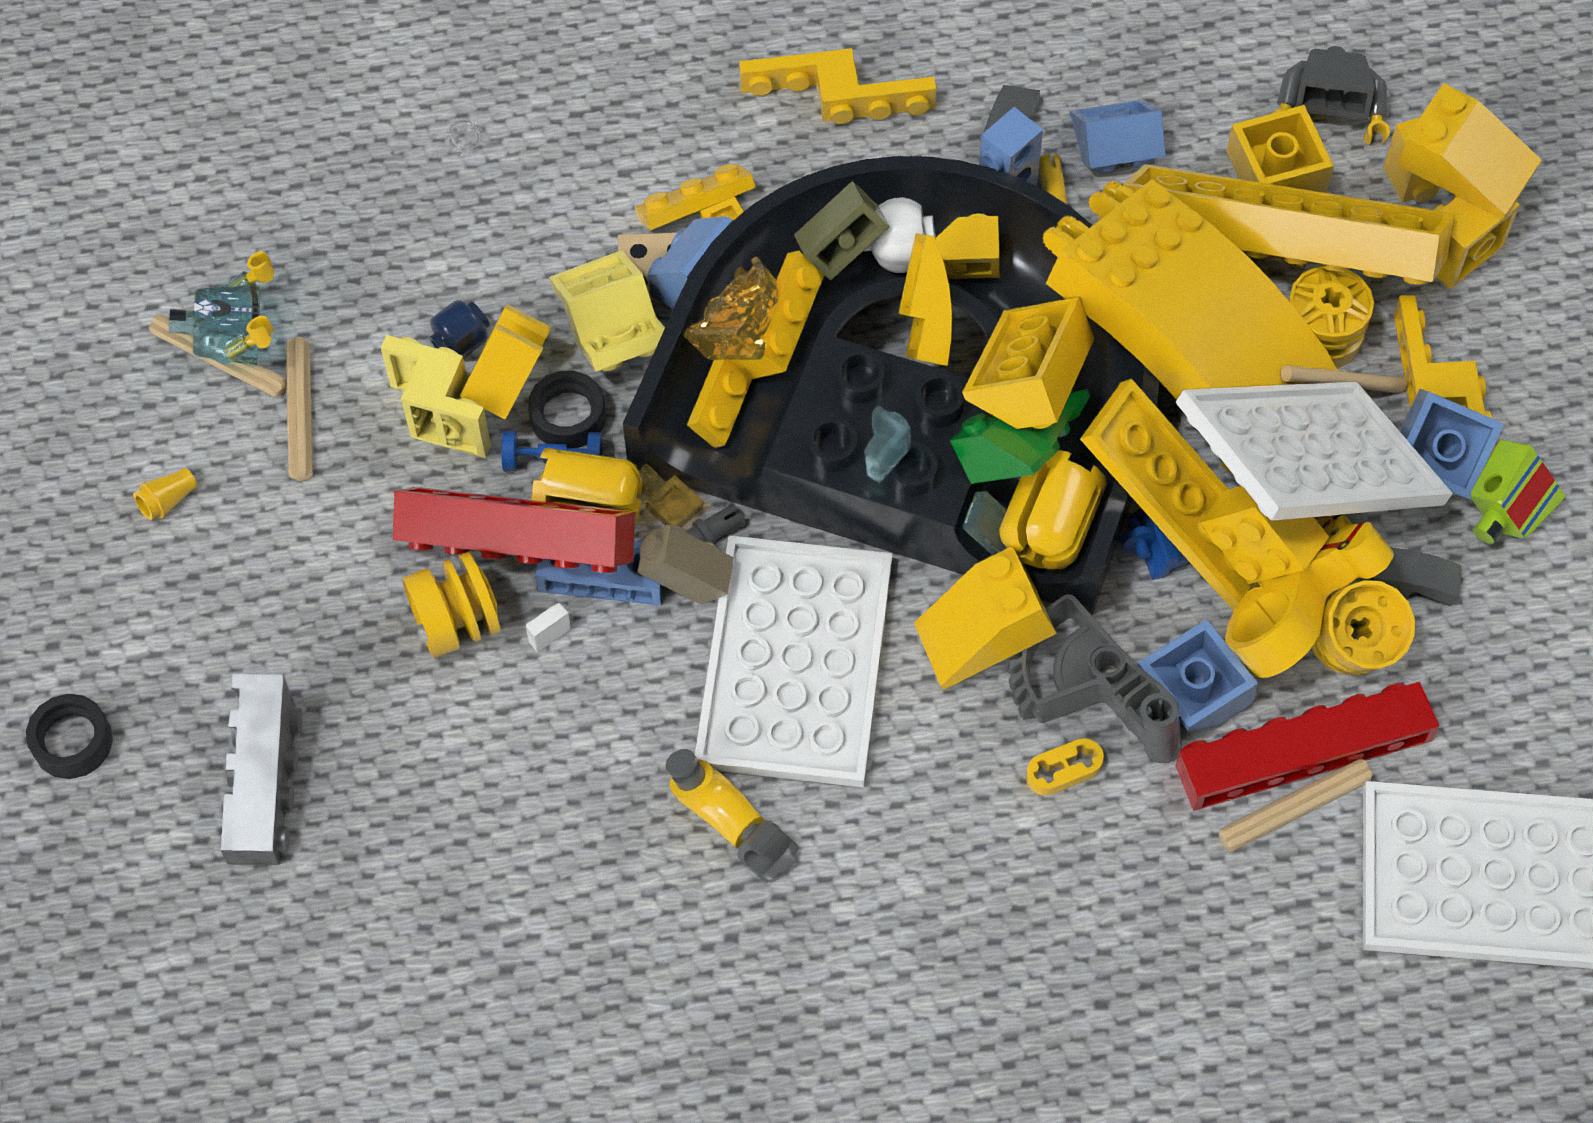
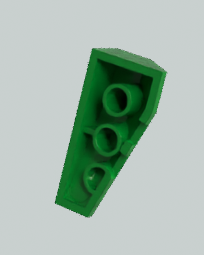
[950,389,1090,484]

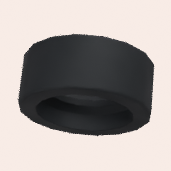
[528,370,606,448]
[25,694,113,779]

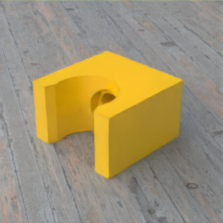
[460,304,551,419]

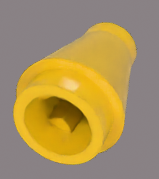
[133,467,197,520]

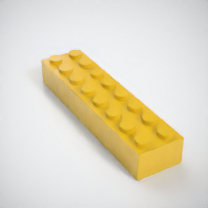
[1123,164,1454,285]

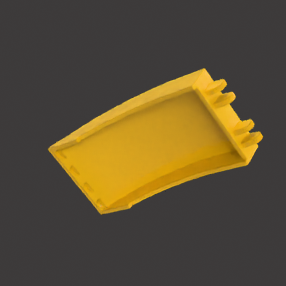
[1042,179,1338,475]

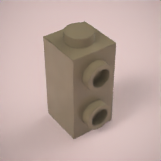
[638,525,734,605]

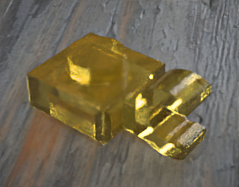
[639,464,704,527]

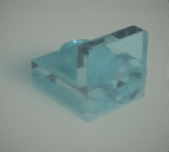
[864,406,911,483]

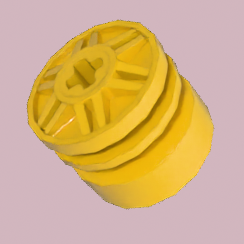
[1288,266,1374,368]
[401,552,501,659]
[1312,580,1415,675]

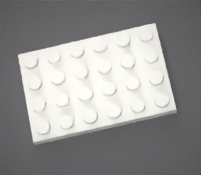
[1176,382,1453,521]
[695,535,892,788]
[1363,781,1593,969]

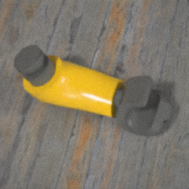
[666,749,800,883]

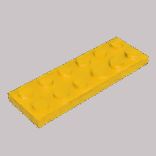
[1080,379,1254,611]

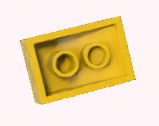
[1398,83,1542,220]
[914,547,1057,690]

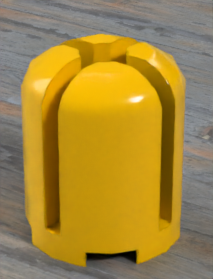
[531,448,642,523]
[999,450,1107,570]

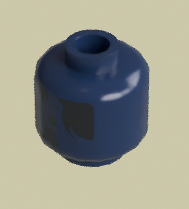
[429,300,490,358]

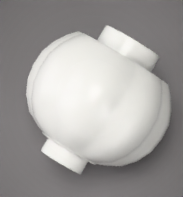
[864,197,936,273]

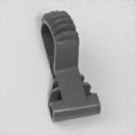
[1008,594,1182,763]

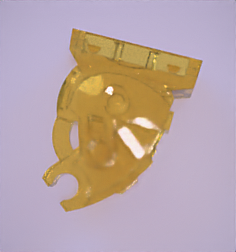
[683,257,778,360]

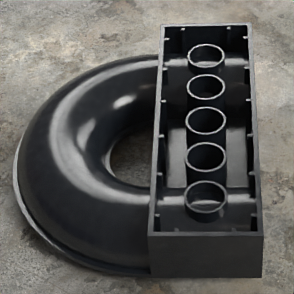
[623,156,1159,615]

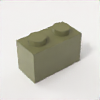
[794,181,890,280]

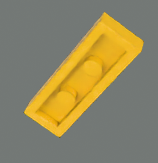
[634,164,756,230]

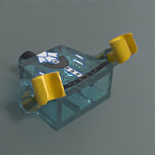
[169,251,274,366]

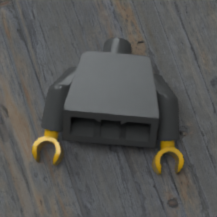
[1273,46,1390,146]

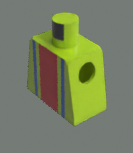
[1471,439,1566,544]

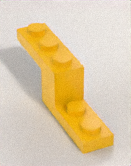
[739,48,937,124]
[687,250,824,448]
[1393,295,1496,462]

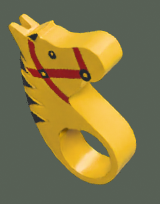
[1225,514,1394,678]

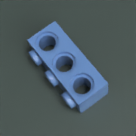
[979,107,1043,186]
[535,539,664,606]

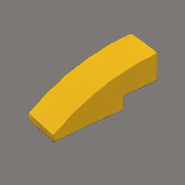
[899,233,952,366]

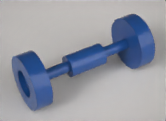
[502,431,603,472]

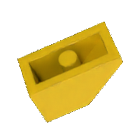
[935,214,1000,279]

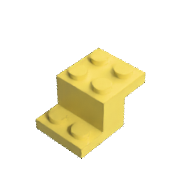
[549,250,665,372]
[381,335,491,458]

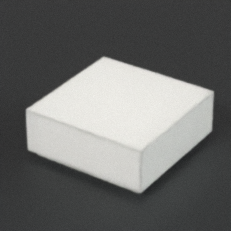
[526,603,571,653]

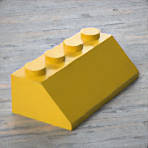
[962,297,1094,429]

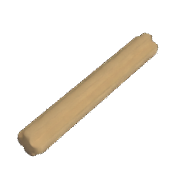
[149,314,287,397]
[286,337,313,481]
[1218,759,1373,852]

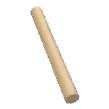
[1281,365,1407,393]

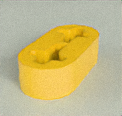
[1026,738,1104,796]

